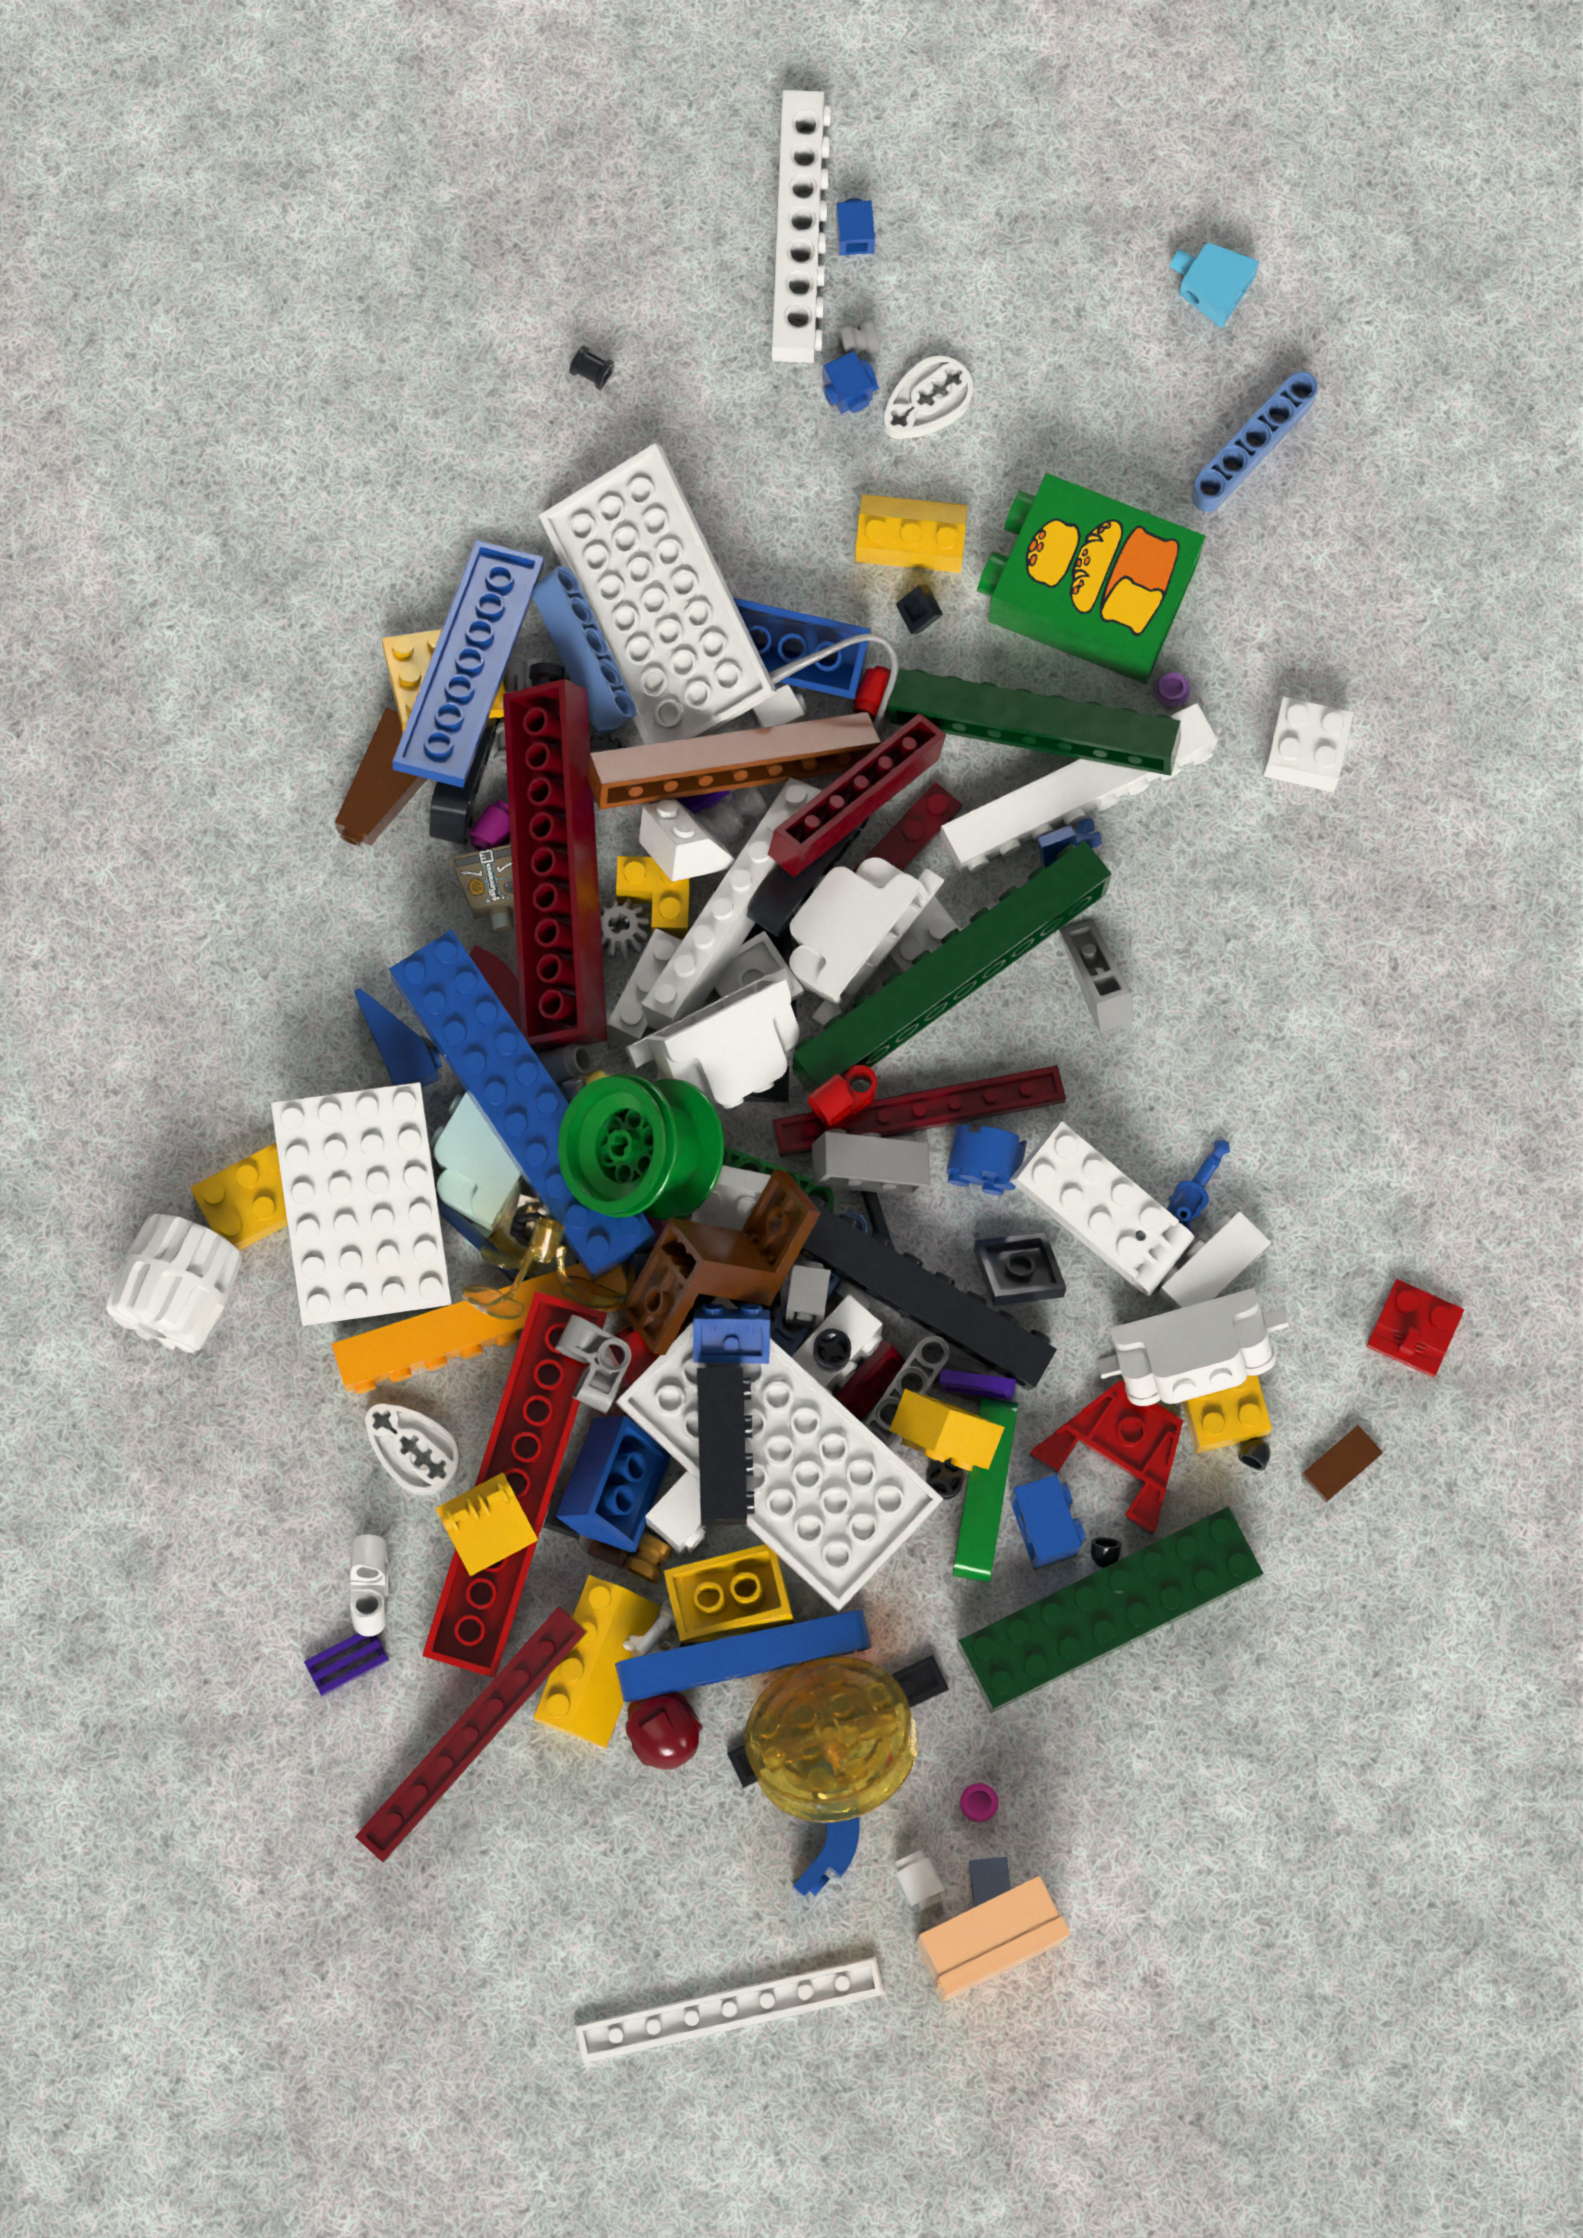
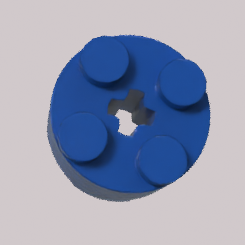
[946,1125,1027,1196]

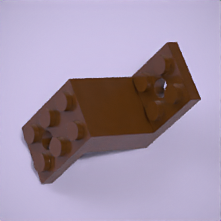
[621,1169,821,1355]

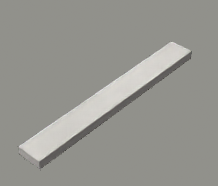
[574,1956,884,2064]

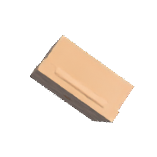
[915,1876,1071,2003]

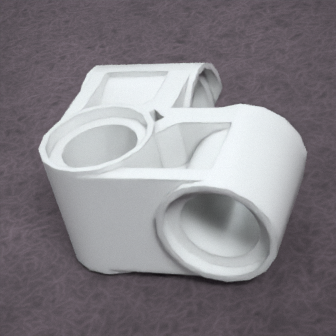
[350,1534,391,1636]

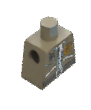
[451,844,514,934]

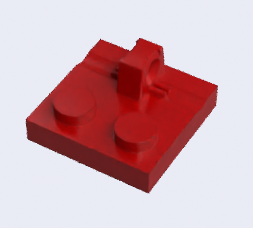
[1366,1279,1465,1378]

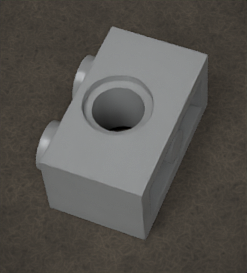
[785,1261,831,1328]

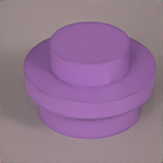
[1153,672,1190,708]

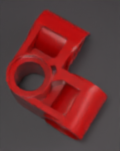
[807,1065,877,1130]

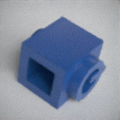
[822,351,879,414]

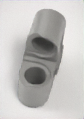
[555,1315,631,1414]

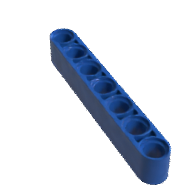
[615,1610,872,1702]

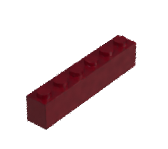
[767,713,946,877]

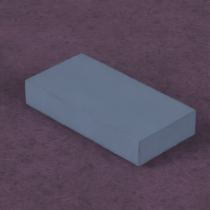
[969,1857,1011,1907]

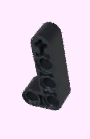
[429,717,501,845]

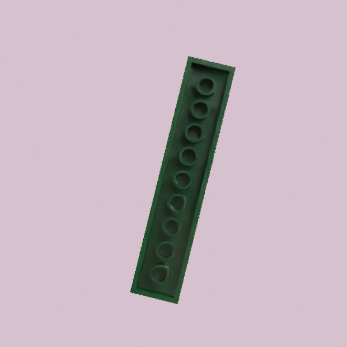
[792,840,1112,1094]

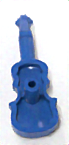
[1166,1139,1230,1235]

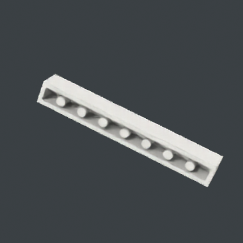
[940,703,1218,873]
[641,777,822,1031]

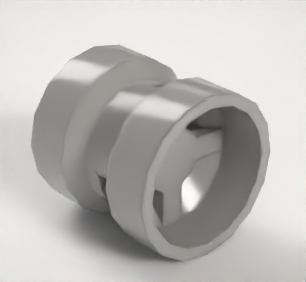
[837,318,880,356]

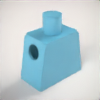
[1169,243,1260,328]

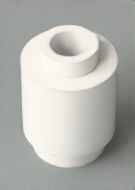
[895,1850,946,1911]

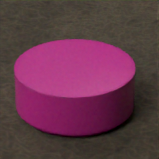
[960,1783,998,1823]

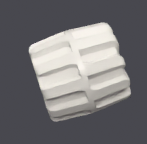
[106,1214,242,1353]

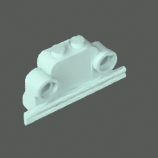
[430,1084,567,1249]

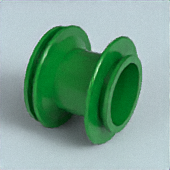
[558,1074,724,1221]

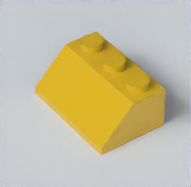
[855,494,968,573]

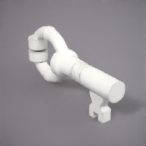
[623,1597,676,1657]

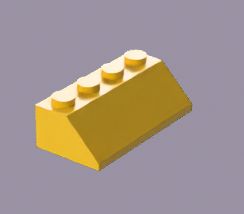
[534,1575,661,1749]

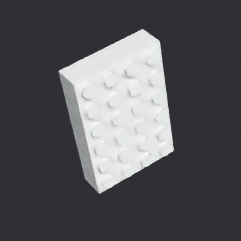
[271,1082,452,1326]

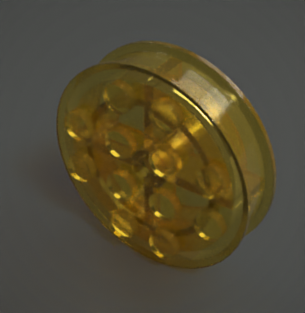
[745,1657,918,1822]

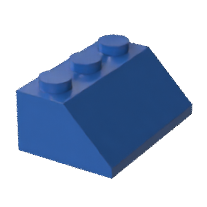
[556,1415,671,1552]

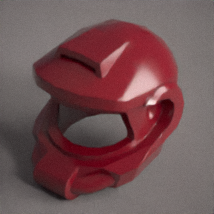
[625,1692,703,1770]

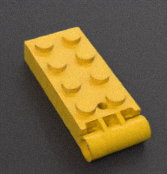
[190,1142,288,1250]

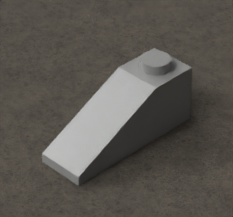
[1059,919,1135,1033]

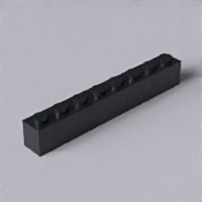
[799,1194,1057,1391]

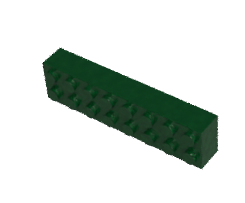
[957,1506,1264,1713]

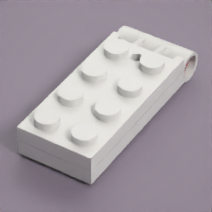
[1009,1121,1195,1296]

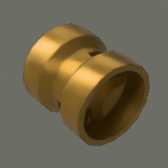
[624,1533,674,1584]

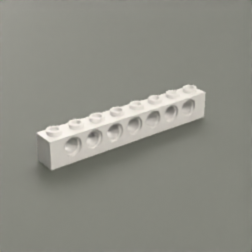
[772,90,831,363]

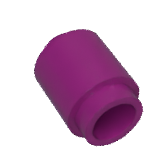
[469,800,510,851]

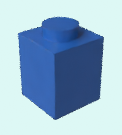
[836,198,875,256]

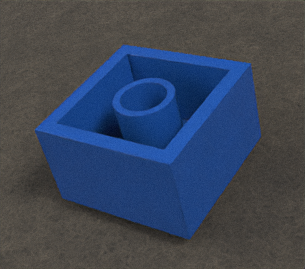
[1009,1474,1085,1570]

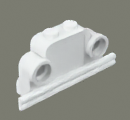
[789,858,944,1026]
[626,967,799,1109]
[1097,1288,1289,1406]

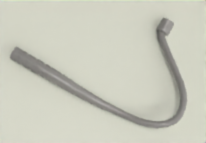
[768,633,898,744]

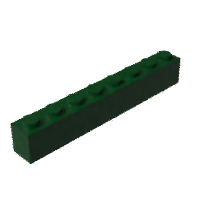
[888,669,1181,776]

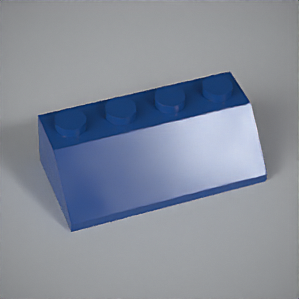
[733,598,872,700]

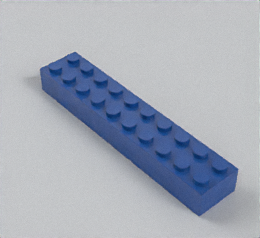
[389,929,656,1282]

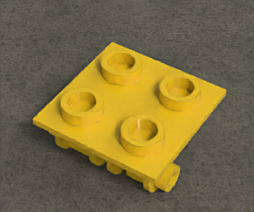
[435,1473,538,1576]

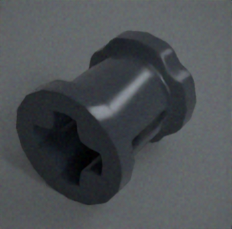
[569,345,615,390]

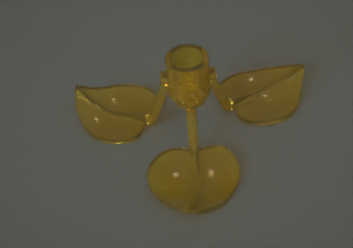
[462,1218,629,1320]

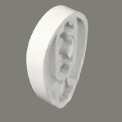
[883,356,973,439]
[365,1403,460,1495]

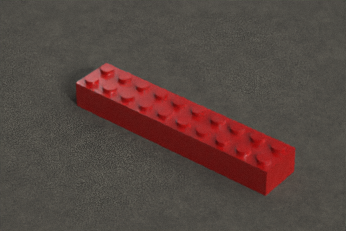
[422,1291,607,1678]

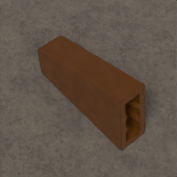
[335,708,427,846]

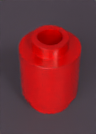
[852,666,892,722]

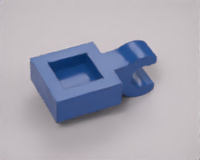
[1037,818,1102,868]

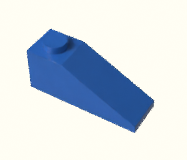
[354,988,442,1088]

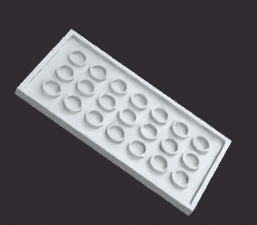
[539,443,777,745]
[616,1297,943,1612]

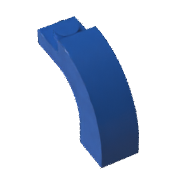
[793,1757,860,1898]

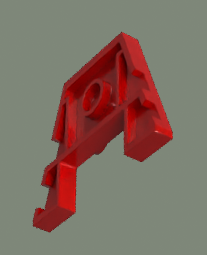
[1029,1380,1183,1535]

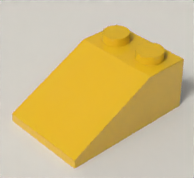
[664,1544,795,1643]

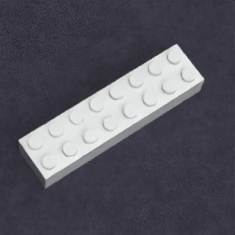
[645,1294,882,1557]

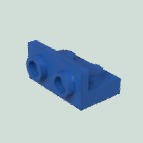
[693,1303,770,1364]

